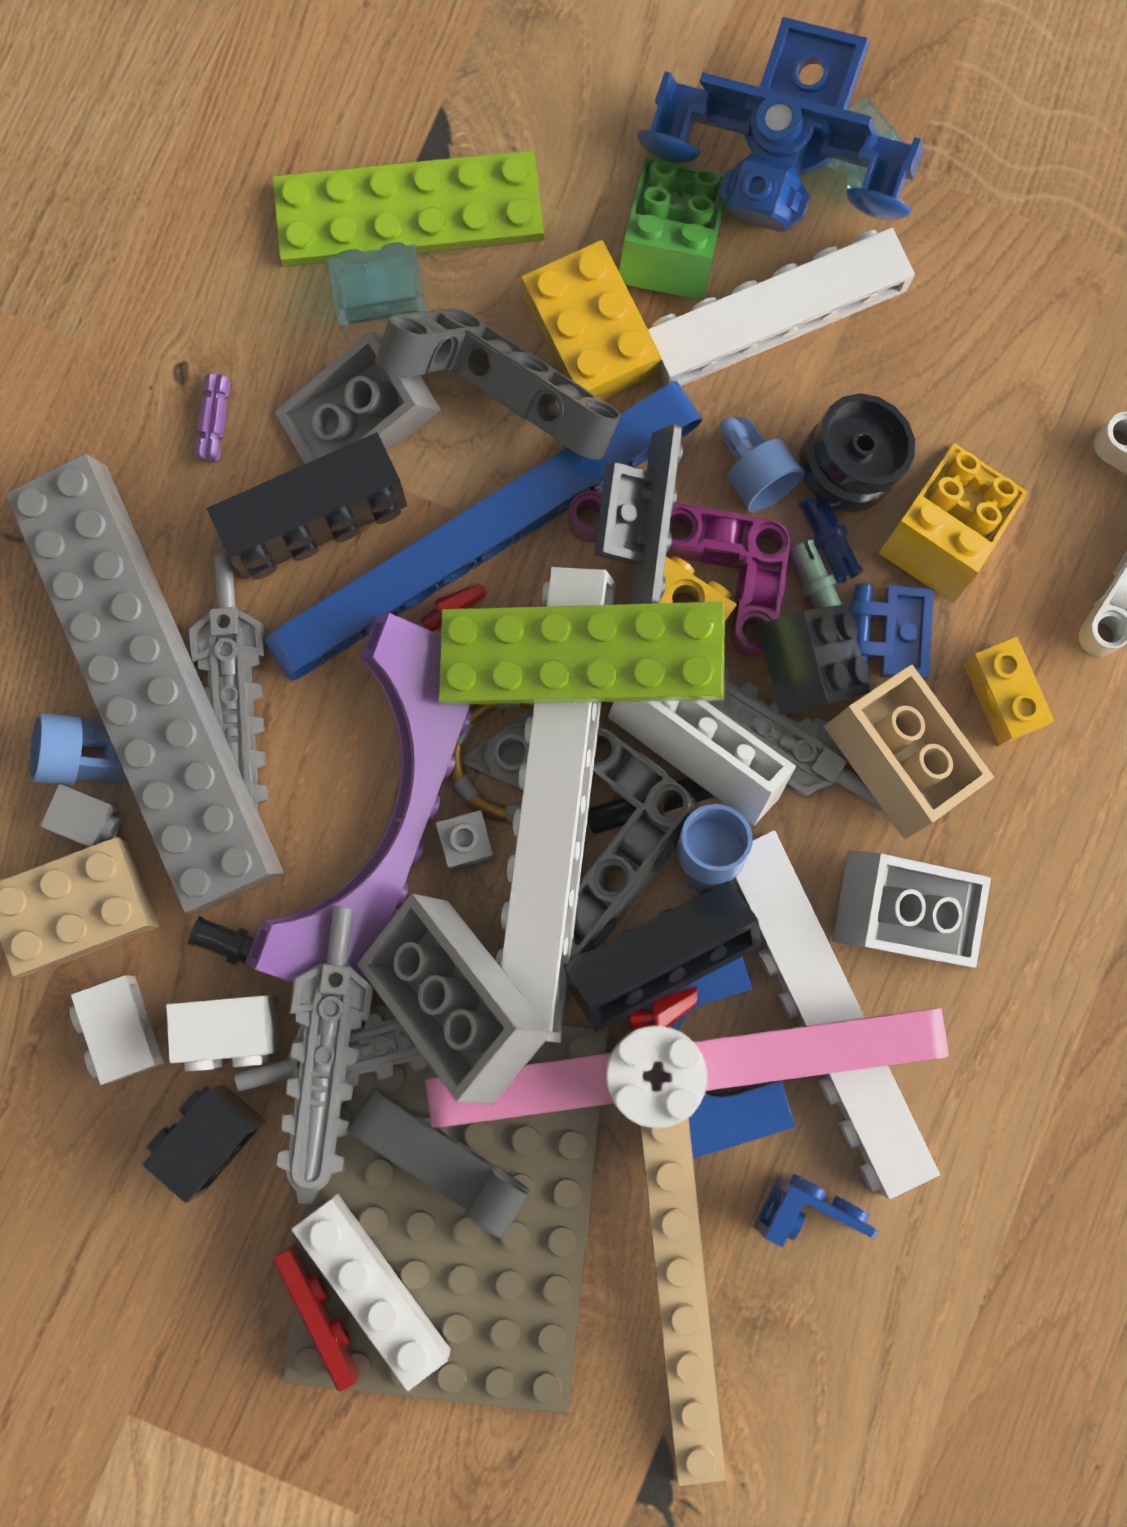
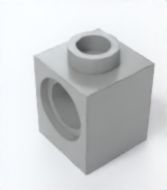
[40,784,121,847]
[436,810,495,871]

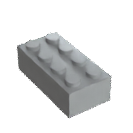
[357,893,552,1104]

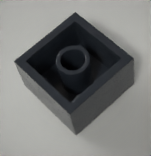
[756,604,871,715]
[142,1084,266,1204]

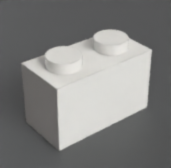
[69,975,164,1085]

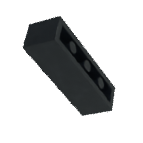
[563,881,762,1032]

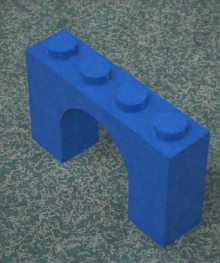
[638,957,796,1159]

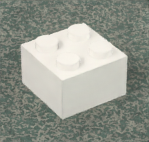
[166,996,281,1071]

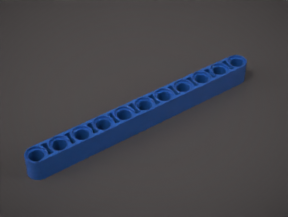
[265,382,703,681]

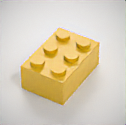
[521,239,661,400]

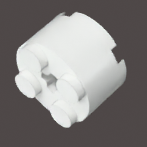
[606,1026,707,1128]

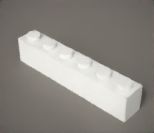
[648,227,915,386]

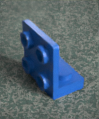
[753,1174,878,1248]

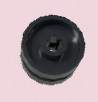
[799,393,915,513]

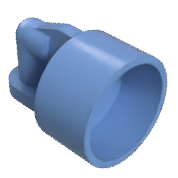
[719,417,805,512]
[29,713,128,786]
[677,804,753,892]

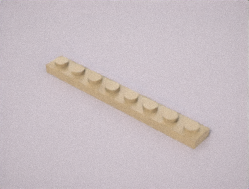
[640,1117,726,1486]

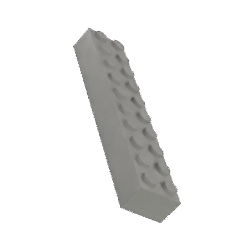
[5,453,285,913]

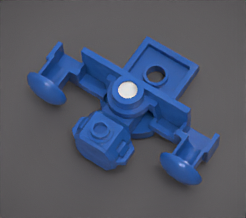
[637,17,924,232]

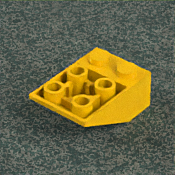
[879,443,1028,604]

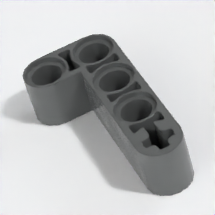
[348,1088,529,1238]

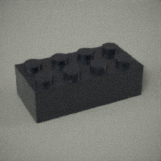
[206,432,407,580]

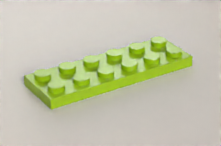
[273,150,544,267]
[439,602,725,705]

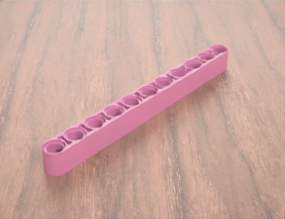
[425,1008,949,1128]

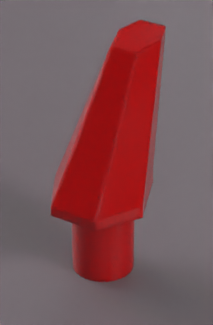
[420,583,487,632]
[630,986,697,1031]

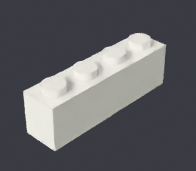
[608,700,796,826]
[292,1193,451,1391]

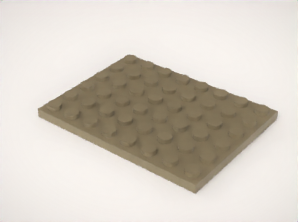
[283,1004,608,1414]

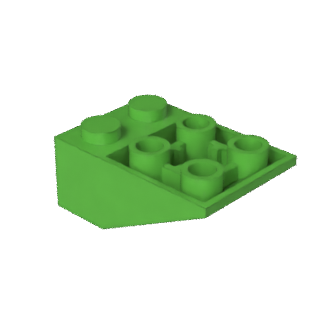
[619,158,725,300]

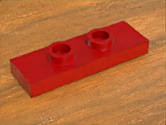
[273,1243,360,1392]

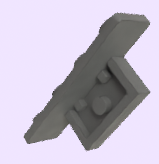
[594,424,683,604]

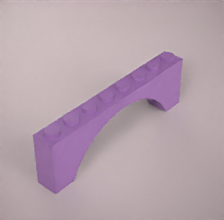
[245,613,472,987]

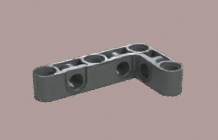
[375,308,621,460]
[570,728,698,961]

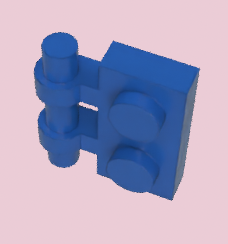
[849,584,934,681]

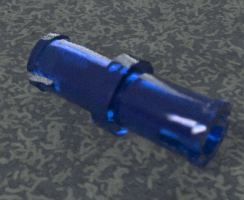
[799,494,863,584]

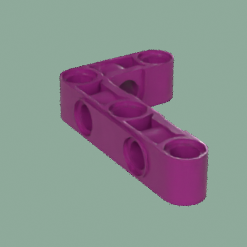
[569,491,790,657]

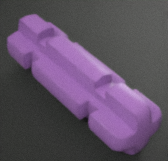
[194,373,230,462]

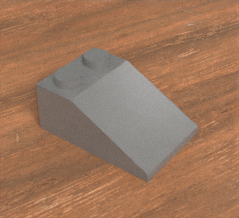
[275,330,441,464]
[832,850,991,968]

